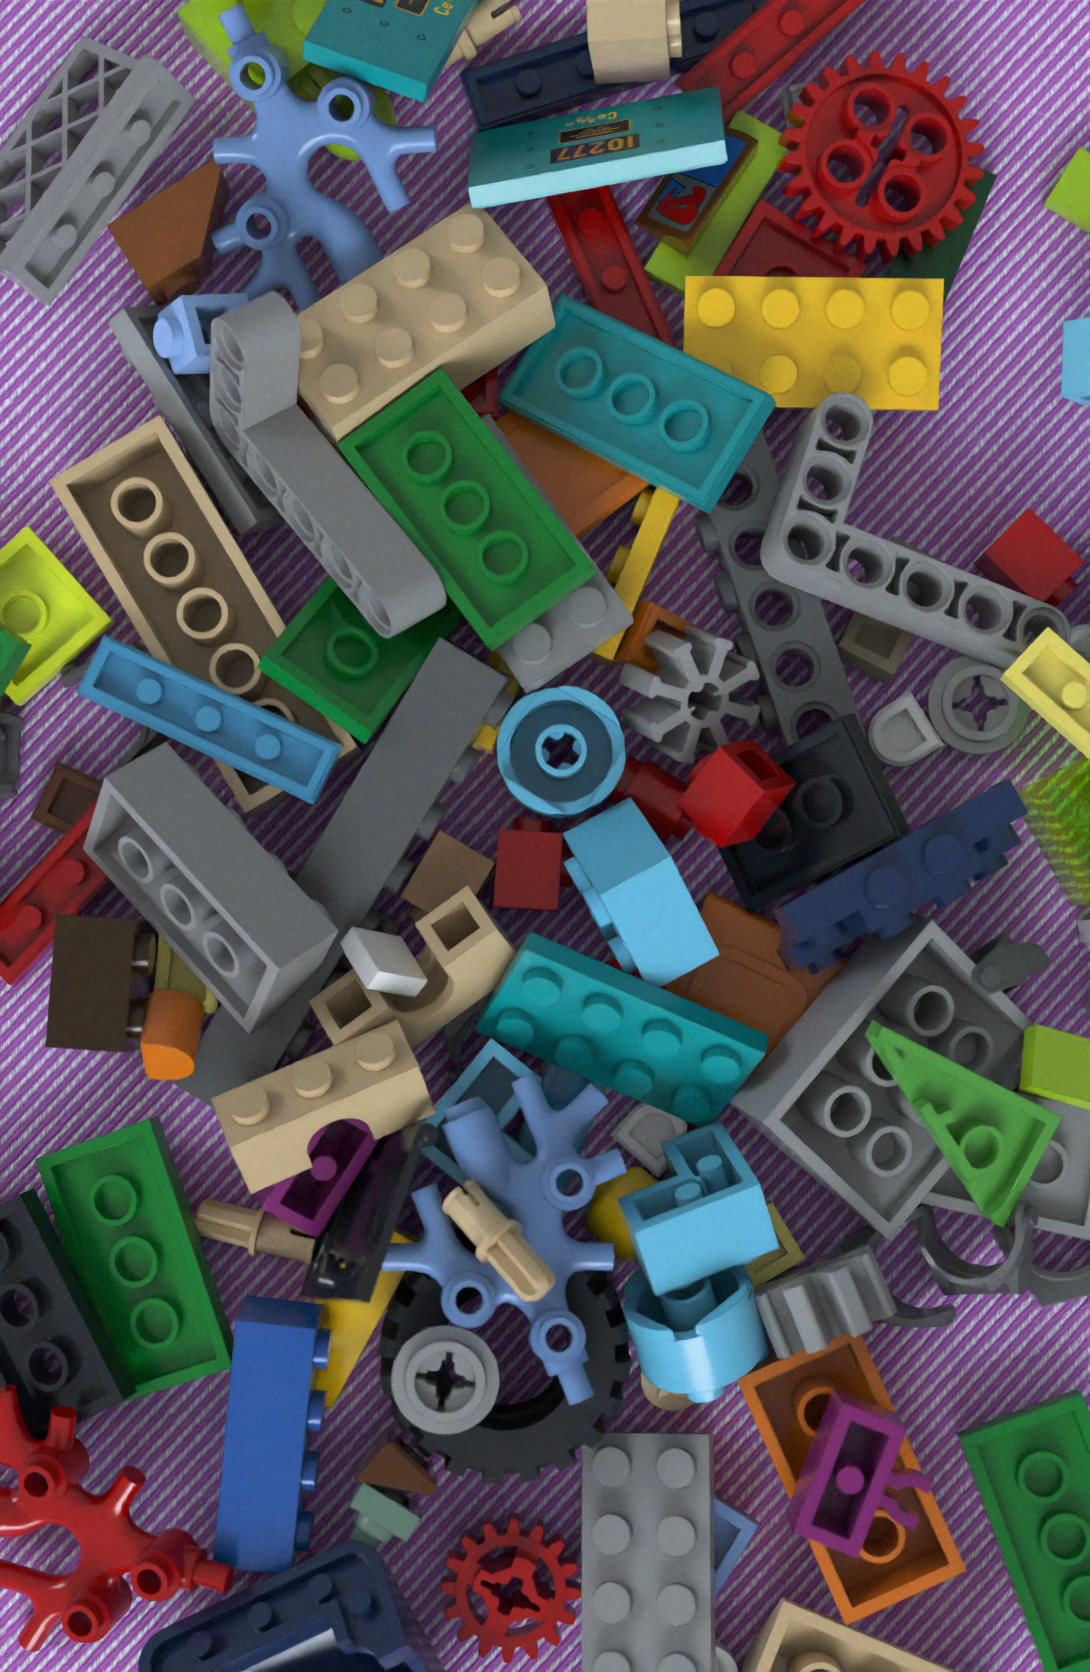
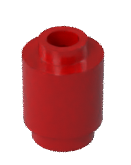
[606,756,693,845]

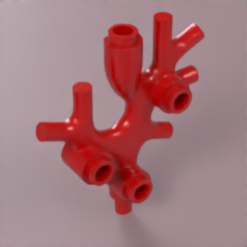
[0,1385,234,1652]

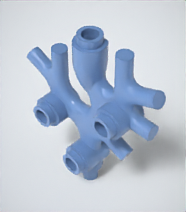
[211,3,438,312]
[381,1073,627,1405]

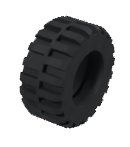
[378,1227,631,1484]

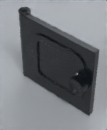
[299,1123,438,1304]

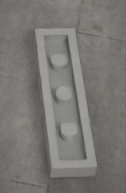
[107,305,285,536]

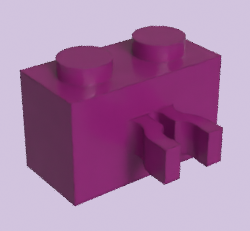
[257,1118,380,1238]
[785,1388,933,1558]

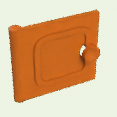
[495,411,650,539]
[666,891,850,1097]

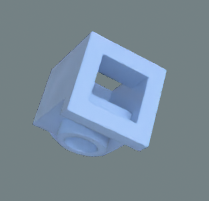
[153,293,249,375]

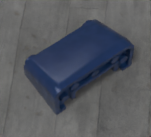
[138,1540,446,1672]

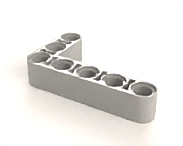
[209,290,446,638]
[760,392,1071,670]

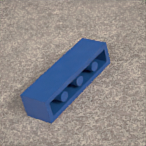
[213,1295,333,1574]

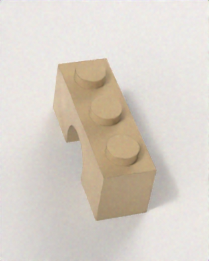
[308,885,518,1049]
[211,1019,436,1194]

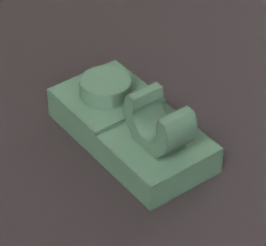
[349,1481,421,1547]

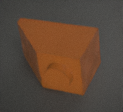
[107,159,230,305]

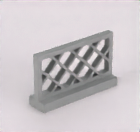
[0,36,196,306]

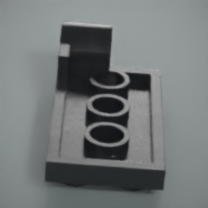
[0,1188,137,1440]

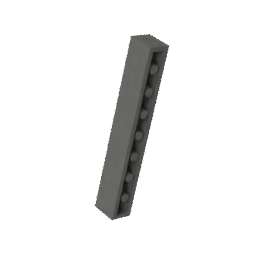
[174,637,515,1108]

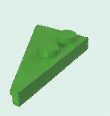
[864,1020,1062,1228]

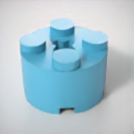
[496,686,626,820]
[622,1265,770,1403]

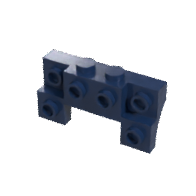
[774,778,1029,975]

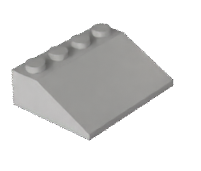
[729,913,1034,1241]

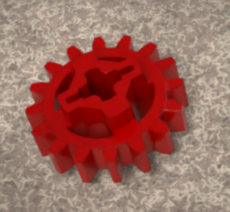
[440,1513,581,1663]

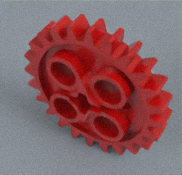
[777,50,985,264]

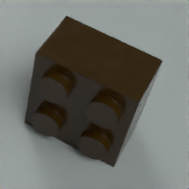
[45,914,159,1053]

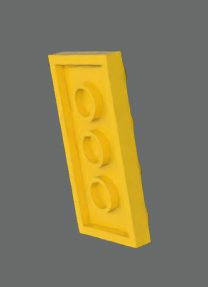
[683,276,944,411]

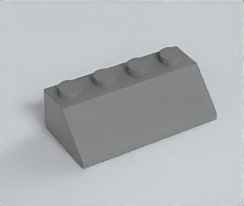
[83,742,339,1035]

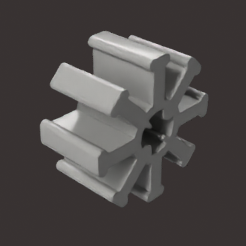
[619,625,760,764]
[754,1244,897,1359]

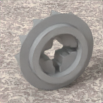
[926,655,1030,756]
[391,1324,500,1434]

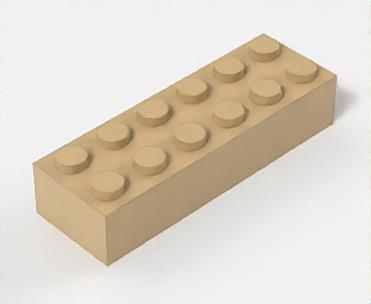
[48,415,364,818]

